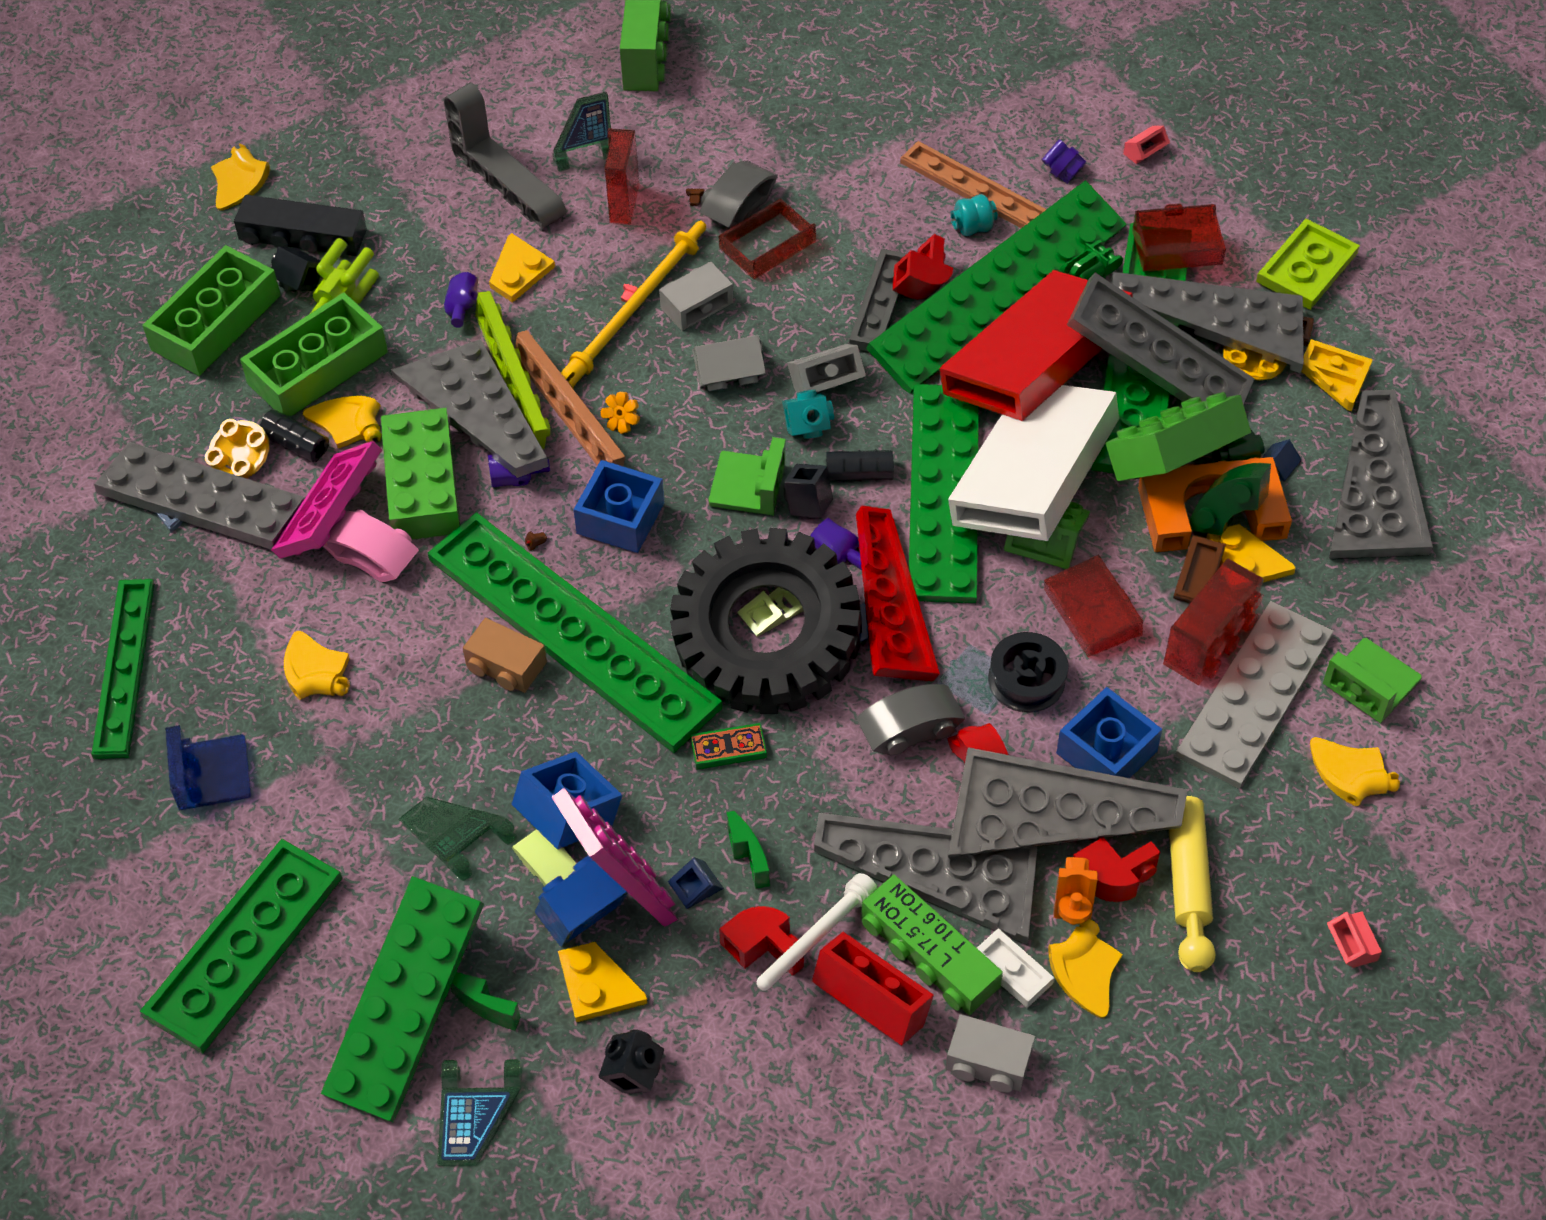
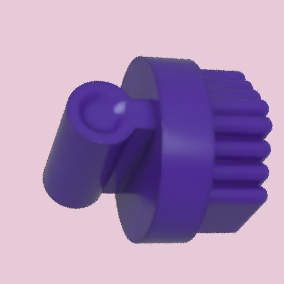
[1041,139,1086,183]

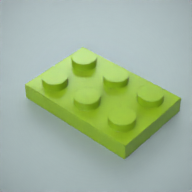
[1256,218,1360,310]

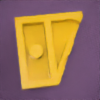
[489,233,555,303]
[1301,339,1373,411]
[1207,524,1296,590]
[558,942,647,1022]

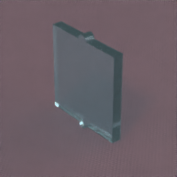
[936,644,1012,715]

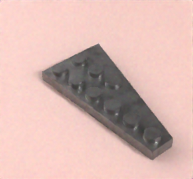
[1111,272,1304,373]
[948,747,1187,857]

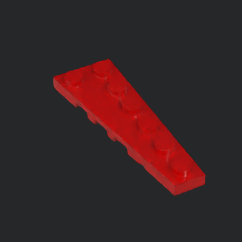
[856,505,940,681]

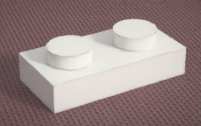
[977,928,1054,1008]

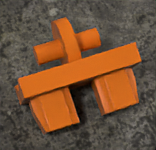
[1053,857,1097,925]

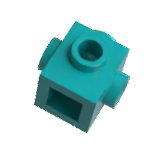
[782,390,834,439]

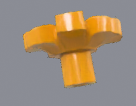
[601,392,640,434]

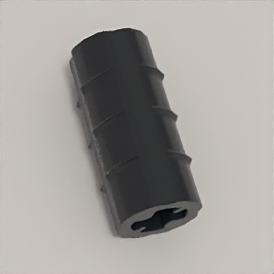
[260,410,329,462]
[826,449,894,482]

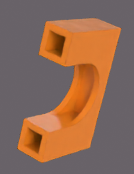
[1138,457,1292,553]

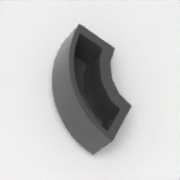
[699,160,778,229]
[856,684,965,756]

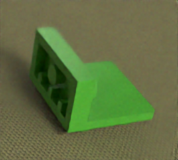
[709,437,786,515]
[1003,502,1090,569]
[1323,638,1422,723]

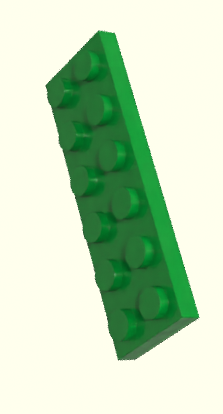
[140,838,343,1054]
[321,876,484,1122]

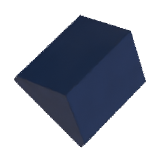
[1262,439,1301,482]

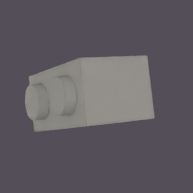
[659,262,733,331]
[692,335,766,392]
[787,344,866,393]
[946,1014,1035,1093]

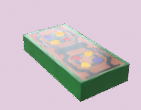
[690,723,767,770]

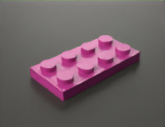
[271,441,382,559]

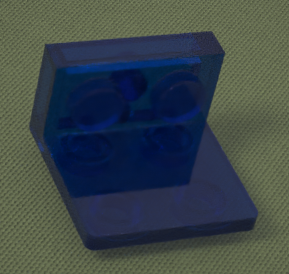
[165,725,251,811]

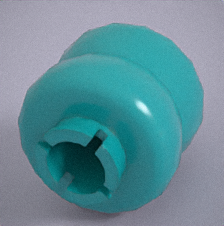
[950,194,998,237]

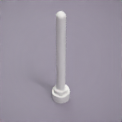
[757,873,877,991]

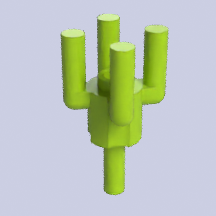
[311,238,379,313]

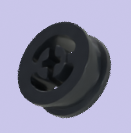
[988,632,1068,713]

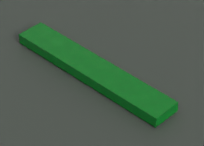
[91,579,155,759]

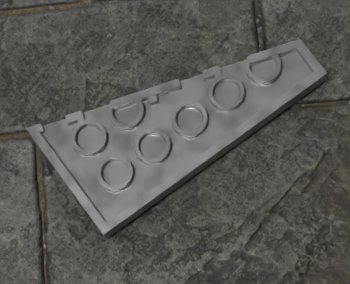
[391,339,549,478]
[1329,389,1433,559]
[814,813,1037,944]

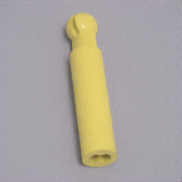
[1169,796,1215,972]

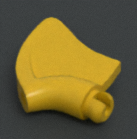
[211,144,270,211]
[303,396,382,449]
[284,631,350,700]
[1310,737,1400,806]
[1048,919,1123,1018]

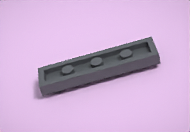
[849,248,907,352]

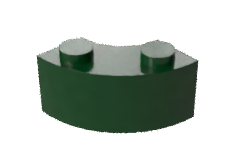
[1190,463,1271,536]

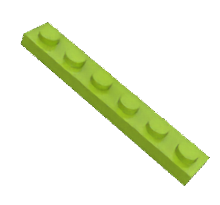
[475,291,550,449]

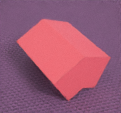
[1123,126,1170,164]
[1327,912,1382,968]

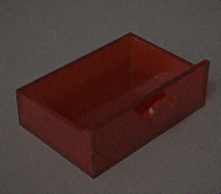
[605,128,640,225]
[719,198,816,280]
[1132,204,1226,271]
[1044,554,1143,657]

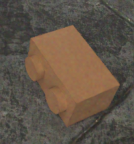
[463,617,547,693]

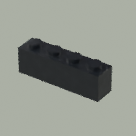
[234,195,367,257]

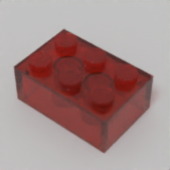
[1163,558,1264,686]

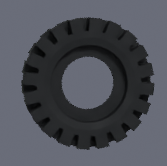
[670,528,862,714]

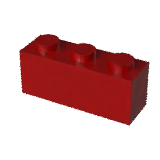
[811,932,934,1046]

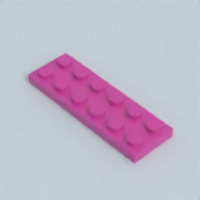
[552,788,678,927]

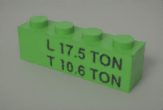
[861,874,1003,1016]

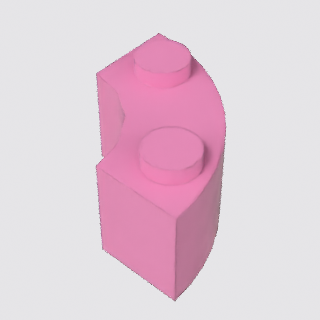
[323,510,419,582]

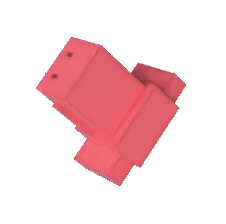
[621,283,638,302]

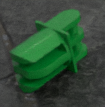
[1059,240,1124,280]

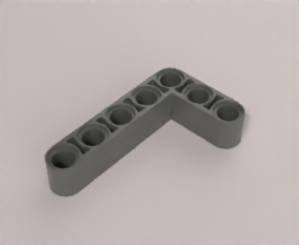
[444,83,566,231]

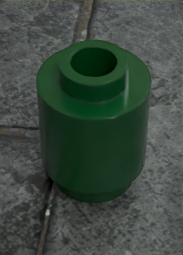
[1213,430,1265,462]

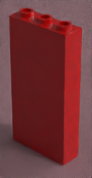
[940,270,1133,421]

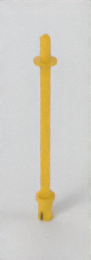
[561,221,707,388]

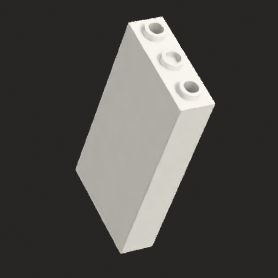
[948,385,1119,541]

